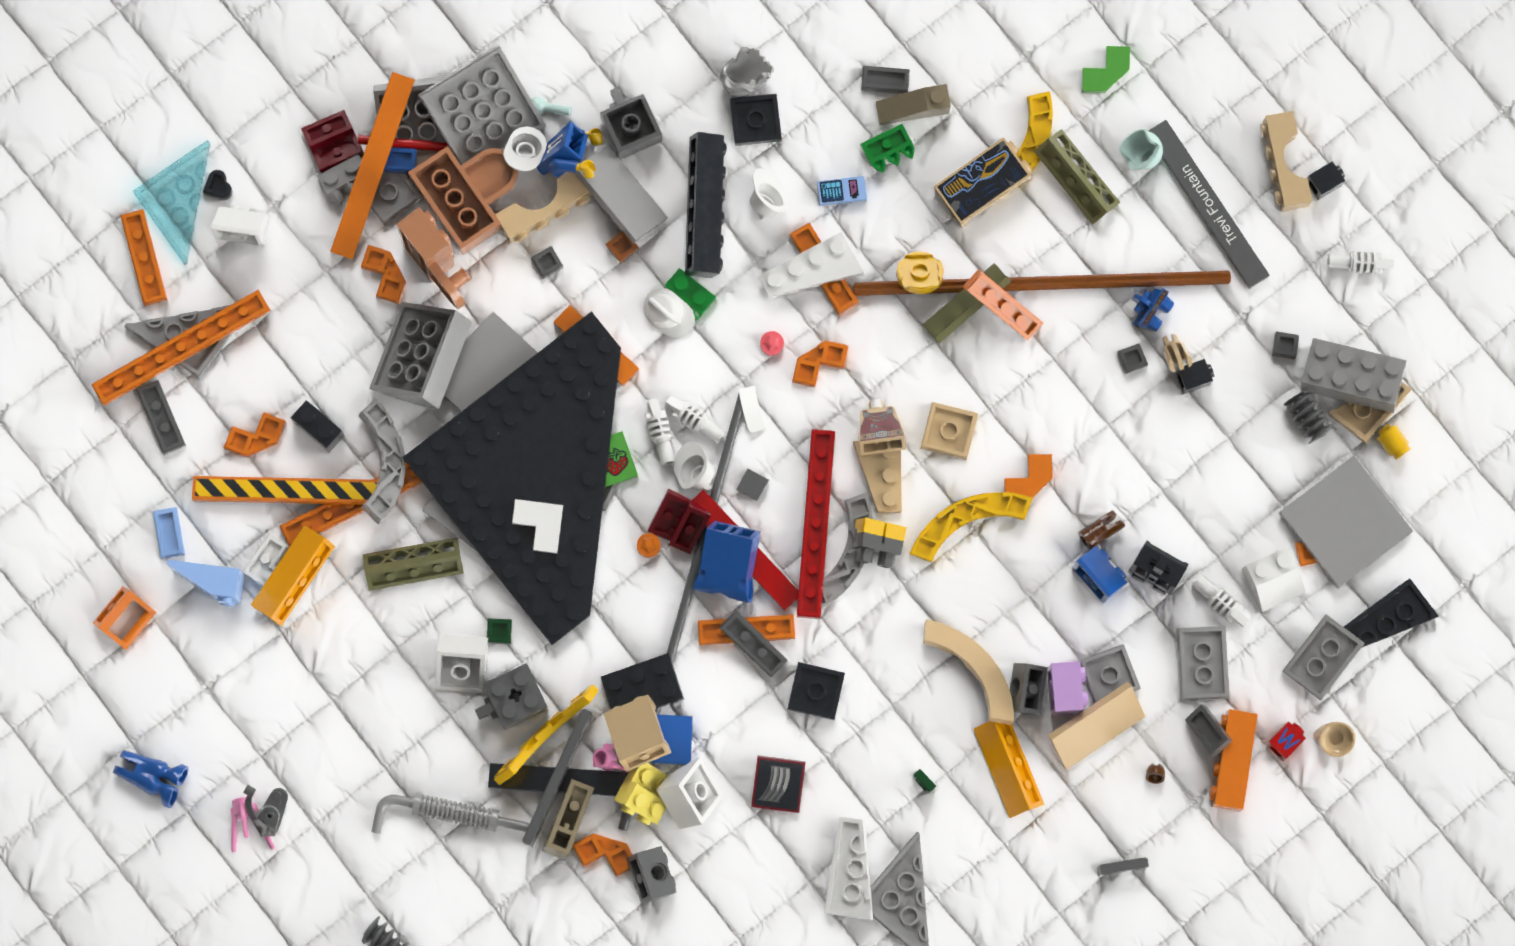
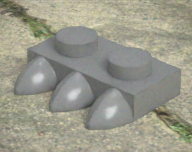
[317,154,362,205]

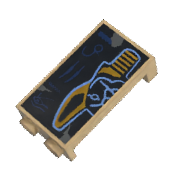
[934,137,1032,228]

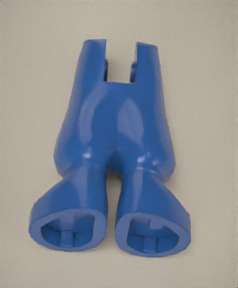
[112,750,189,809]

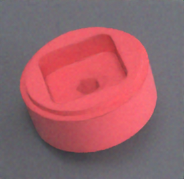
[760,331,784,356]

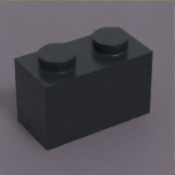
[290,400,345,453]

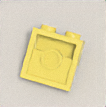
[614,763,668,826]

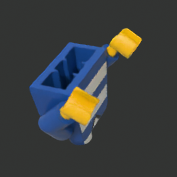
[536,121,603,179]

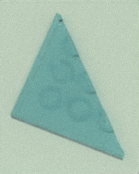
[132,140,211,265]

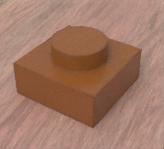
[605,231,639,264]

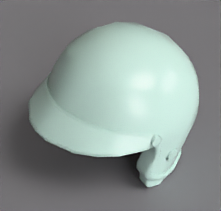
[1119,129,1163,170]

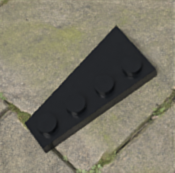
[1343,578,1439,648]

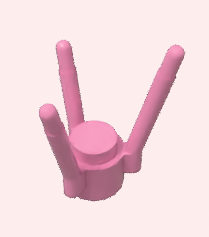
[593,743,629,772]
[230,797,275,852]

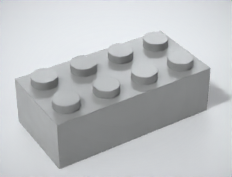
[1300,338,1407,413]

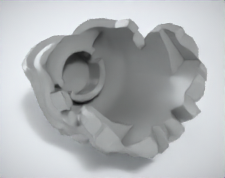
[720,47,774,97]

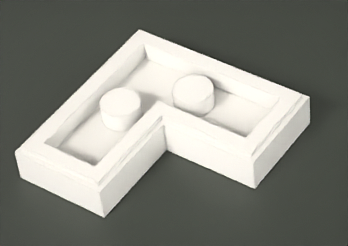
[512,499,563,554]
[242,533,289,587]

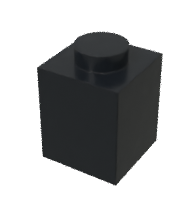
[1307,161,1345,200]
[1175,359,1215,395]

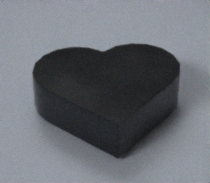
[202,170,233,200]

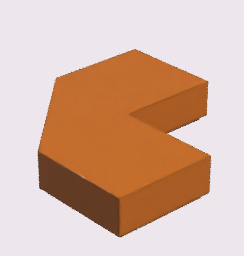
[361,245,406,304]
[792,340,849,387]
[223,412,286,458]
[1004,454,1053,498]
[572,833,632,877]

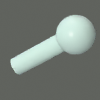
[531,97,572,116]

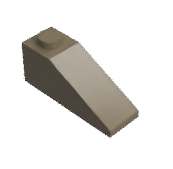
[876,84,951,125]
[542,779,594,860]

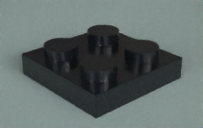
[730,93,782,146]
[787,662,845,721]

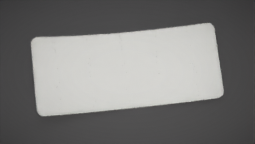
[739,386,766,433]

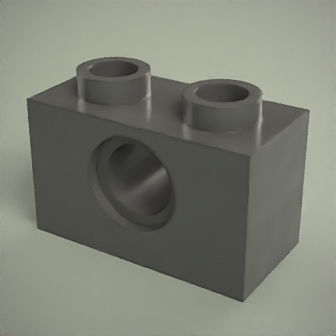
[1010,663,1048,715]
[626,846,677,905]

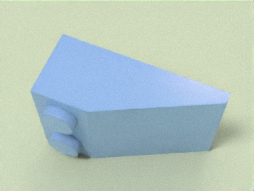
[167,559,245,607]

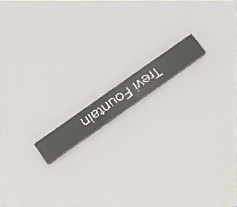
[1148,120,1270,289]

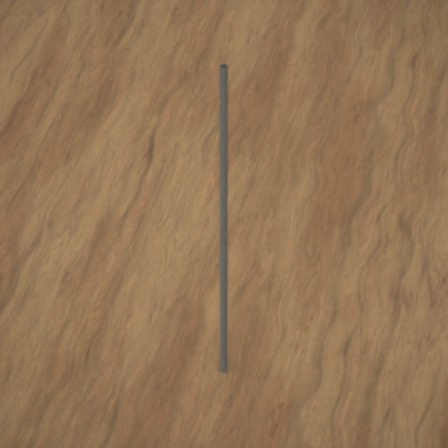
[618,393,743,831]

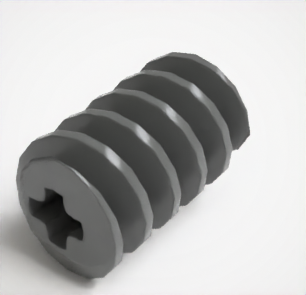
[1283,392,1333,445]
[361,916,410,946]

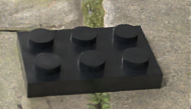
[601,653,685,709]

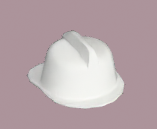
[503,126,547,171]
[750,168,788,221]
[643,288,695,338]
[673,442,714,491]

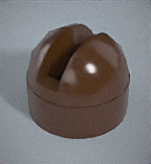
[1146,763,1165,784]

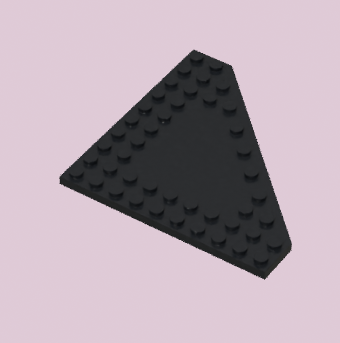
[403,311,621,646]

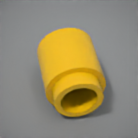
[1377,424,1411,460]

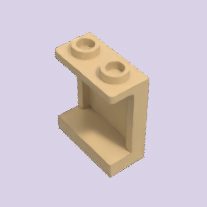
[604,695,671,772]

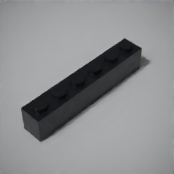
[685,132,727,278]

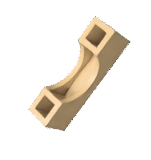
[1260,111,1312,212]
[495,172,592,244]

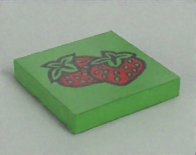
[605,431,638,488]

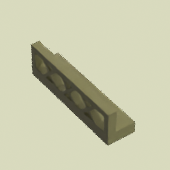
[1034,129,1120,225]
[922,263,1012,343]
[363,537,464,591]

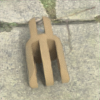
[1162,333,1192,372]

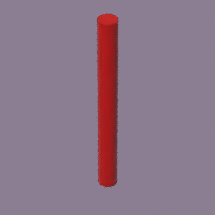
[358,135,452,152]

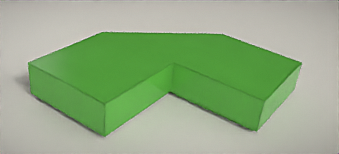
[1081,46,1130,93]

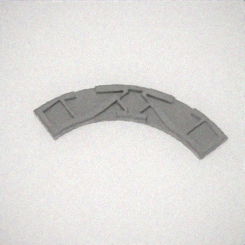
[358,399,406,525]
[821,493,873,609]

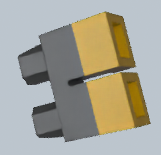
[852,518,907,568]

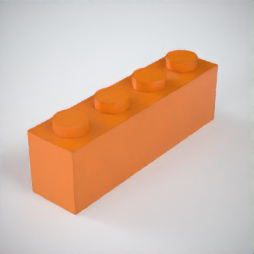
[1209,709,1258,812]

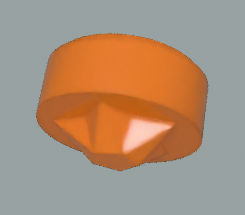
[637,533,661,558]

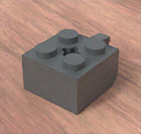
[600,87,662,160]
[475,663,548,730]

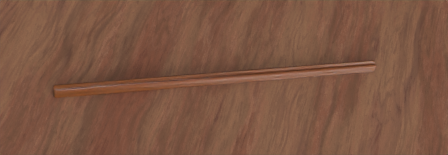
[853,270,1231,296]

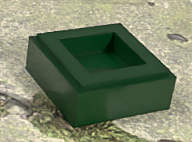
[487,618,512,644]
[913,769,936,794]

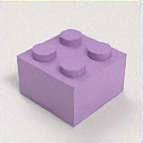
[1047,661,1088,717]

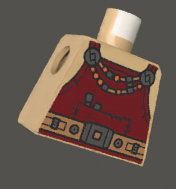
[859,399,906,456]

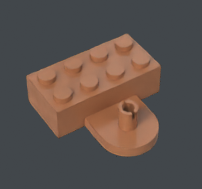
[408,146,518,255]
[396,207,471,310]

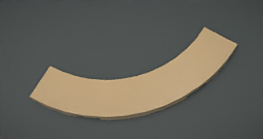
[923,619,1014,725]

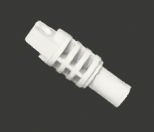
[1327,251,1395,274]
[664,395,726,444]
[645,398,675,465]
[1192,575,1250,627]

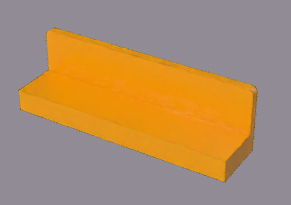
[251,526,335,626]
[974,721,1045,818]

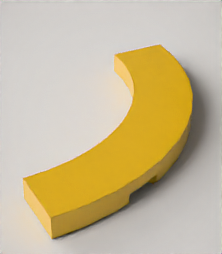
[1016,91,1053,174]
[909,492,1033,563]
[494,684,599,785]

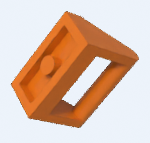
[92,586,157,650]

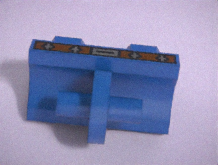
[1132,288,1174,332]

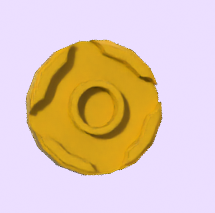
[896,251,944,294]

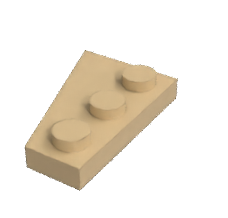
[1328,382,1412,444]
[853,441,902,513]

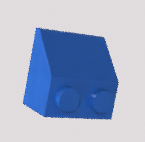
[1072,546,1127,604]

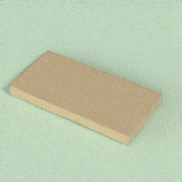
[1048,682,1146,770]

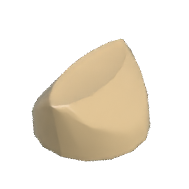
[1313,722,1356,757]

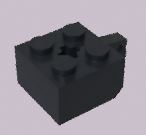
[1128,540,1189,595]

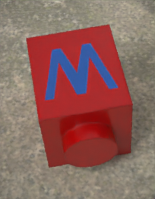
[1265,721,1306,761]

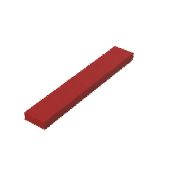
[692,489,799,611]

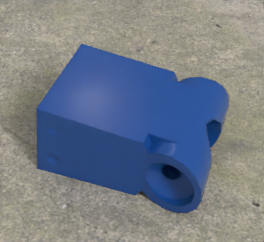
[692,521,761,603]

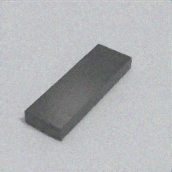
[136,380,186,455]
[719,610,788,677]

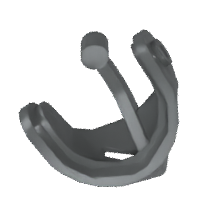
[243,785,288,837]

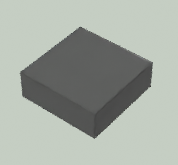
[531,246,564,279]
[1271,331,1299,360]
[1117,343,1148,375]
[736,469,769,501]

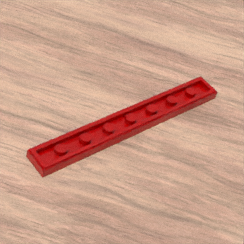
[796,429,835,619]

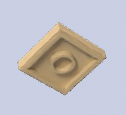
[920,402,978,460]

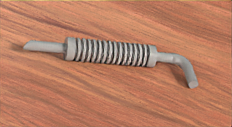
[371,793,529,834]

